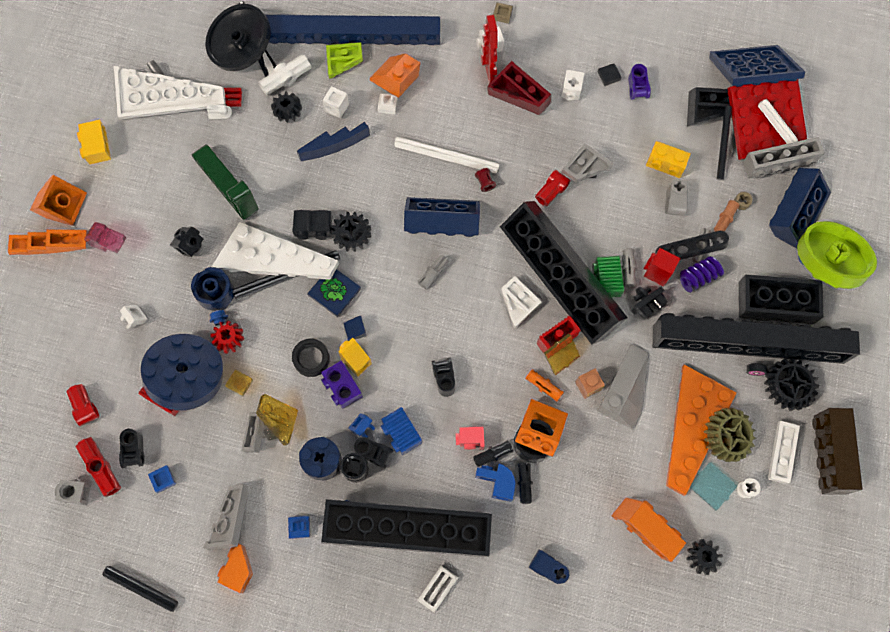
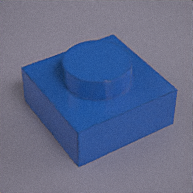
[148,465,176,493]

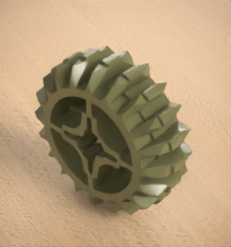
[704,408,757,462]

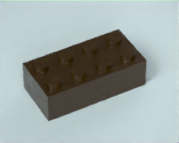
[812,408,863,495]

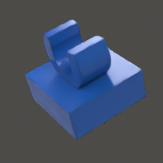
[348,413,375,438]
[288,516,310,539]

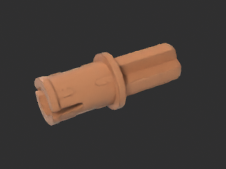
[714,200,740,231]

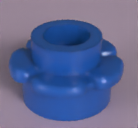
[209,310,228,326]

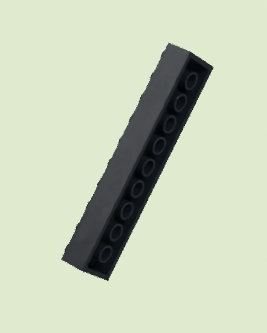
[652,313,860,364]

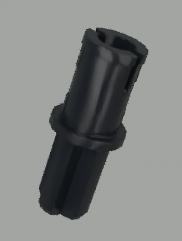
[473,440,513,467]
[517,463,533,504]

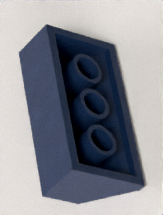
[769,168,831,249]
[404,197,480,237]

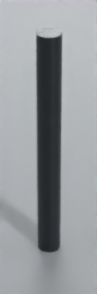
[716,106,732,180]

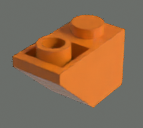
[217,543,253,593]

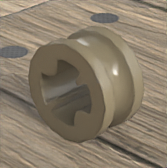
[734,192,753,210]

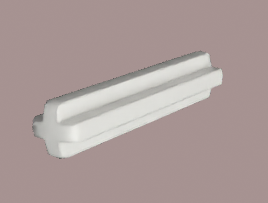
[758,99,798,144]

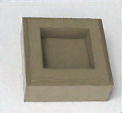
[493,2,513,24]

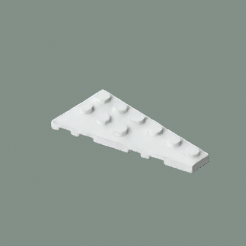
[114,66,226,120]
[212,222,339,280]

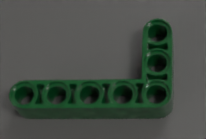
[191,144,259,220]

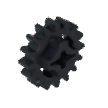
[331,211,371,252]

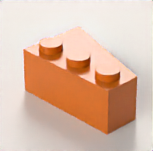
[611,498,686,562]

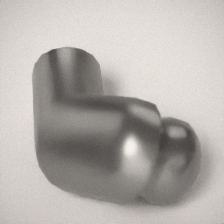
[147,60,164,75]

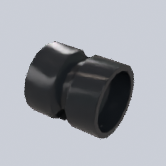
[340,453,369,483]

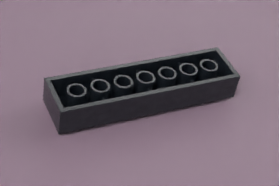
[500,201,628,345]
[321,499,492,557]

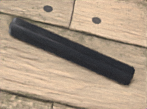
[102,566,178,612]

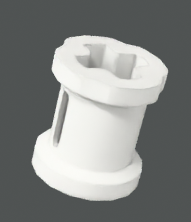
[736,478,760,499]

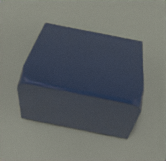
[343,315,367,341]

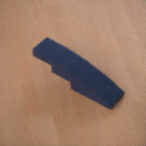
[297,122,370,162]

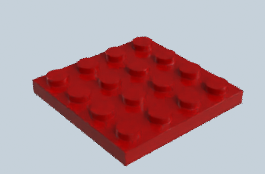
[727,79,807,160]

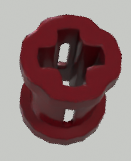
[475,168,496,192]

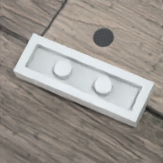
[768,421,800,484]

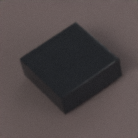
[597,63,622,86]

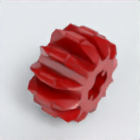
[211,320,245,354]

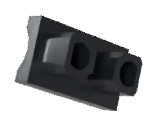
[631,286,668,320]

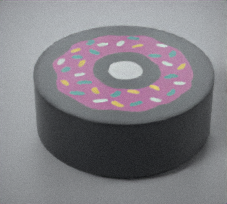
[746,363,767,376]

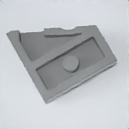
[562,143,613,183]

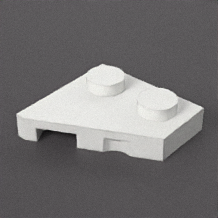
[501,276,542,328]

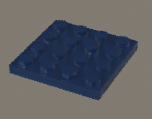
[709,45,805,87]

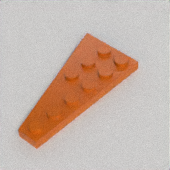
[666,364,736,496]

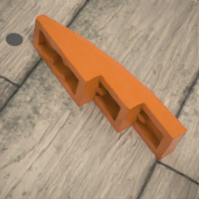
[8,229,87,255]

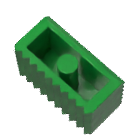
[592,256,624,297]

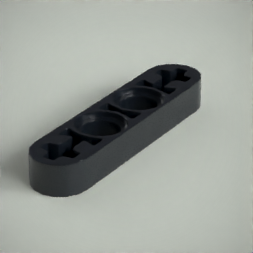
[655,231,729,260]

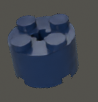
[191,267,234,311]
[299,437,342,481]

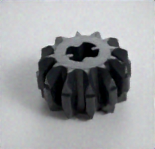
[271,91,302,123]
[686,539,723,575]

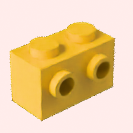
[646,141,691,178]

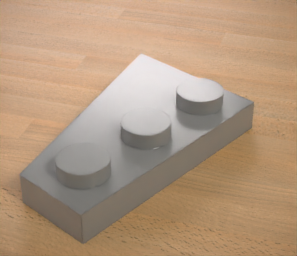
[203,484,249,550]

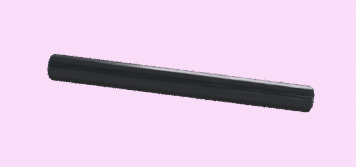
[233,250,340,299]

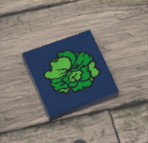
[307,269,361,318]

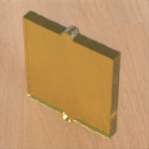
[544,334,580,375]

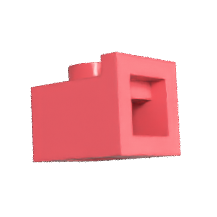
[455,427,485,450]

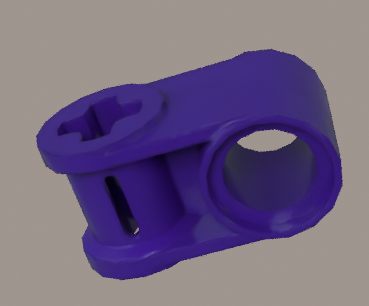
[628,64,651,100]

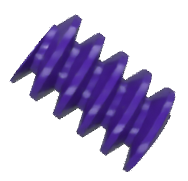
[680,256,724,293]

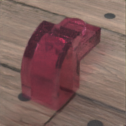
[84,222,127,254]

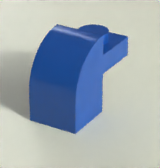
[475,464,515,502]

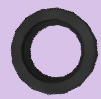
[292,338,330,377]

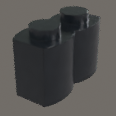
[292,210,333,240]

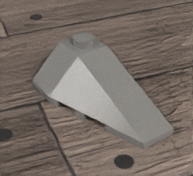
[597,344,648,429]

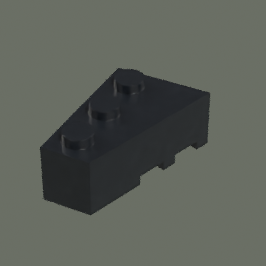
[687,87,730,127]

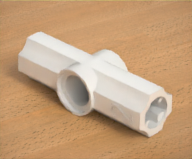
[258,55,311,96]

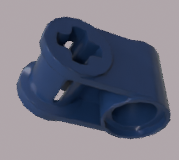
[528,549,570,584]

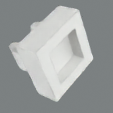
[378,94,398,114]
[120,305,148,329]

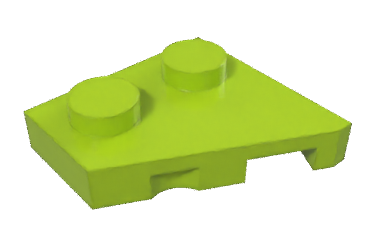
[326,42,363,79]

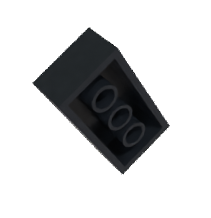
[738,274,824,324]

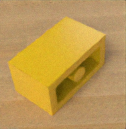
[77,120,111,165]

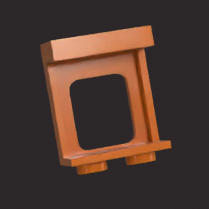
[515,399,568,457]

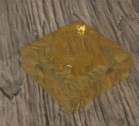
[225,369,253,397]

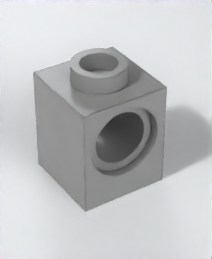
[55,479,91,505]

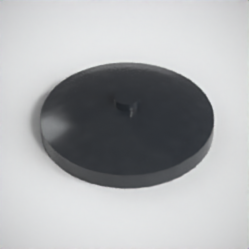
[205,4,271,71]

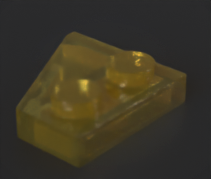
[256,394,298,446]

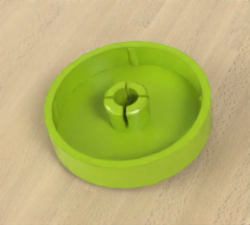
[797,221,877,289]

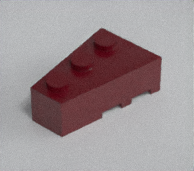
[487,61,551,115]

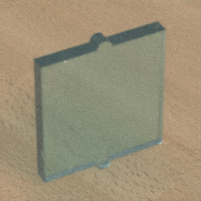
[690,462,737,511]

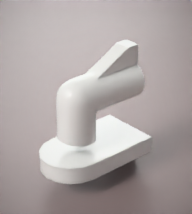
[207,105,232,120]

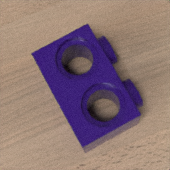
[321,360,363,409]

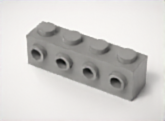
[743,137,825,178]

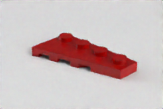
[481,15,498,84]

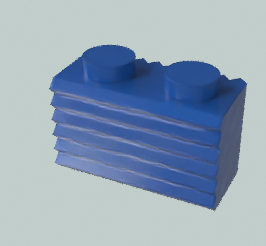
[380,407,422,455]

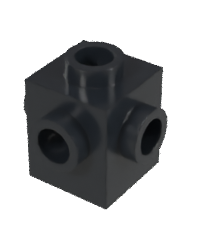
[170,226,204,257]

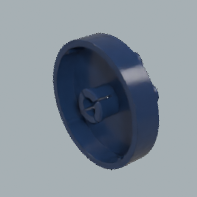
[141,334,223,410]

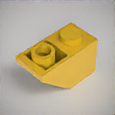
[338,338,372,377]

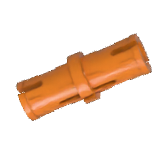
[525,369,564,402]

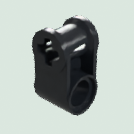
[431,357,455,397]
[119,428,145,469]
[354,437,394,469]

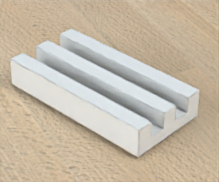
[417,565,458,613]

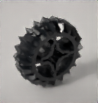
[764,358,820,411]

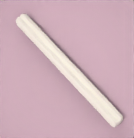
[394,137,499,174]

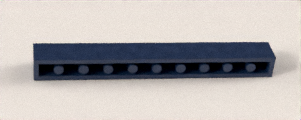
[266,15,440,45]

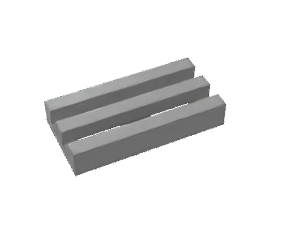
[242,412,267,453]

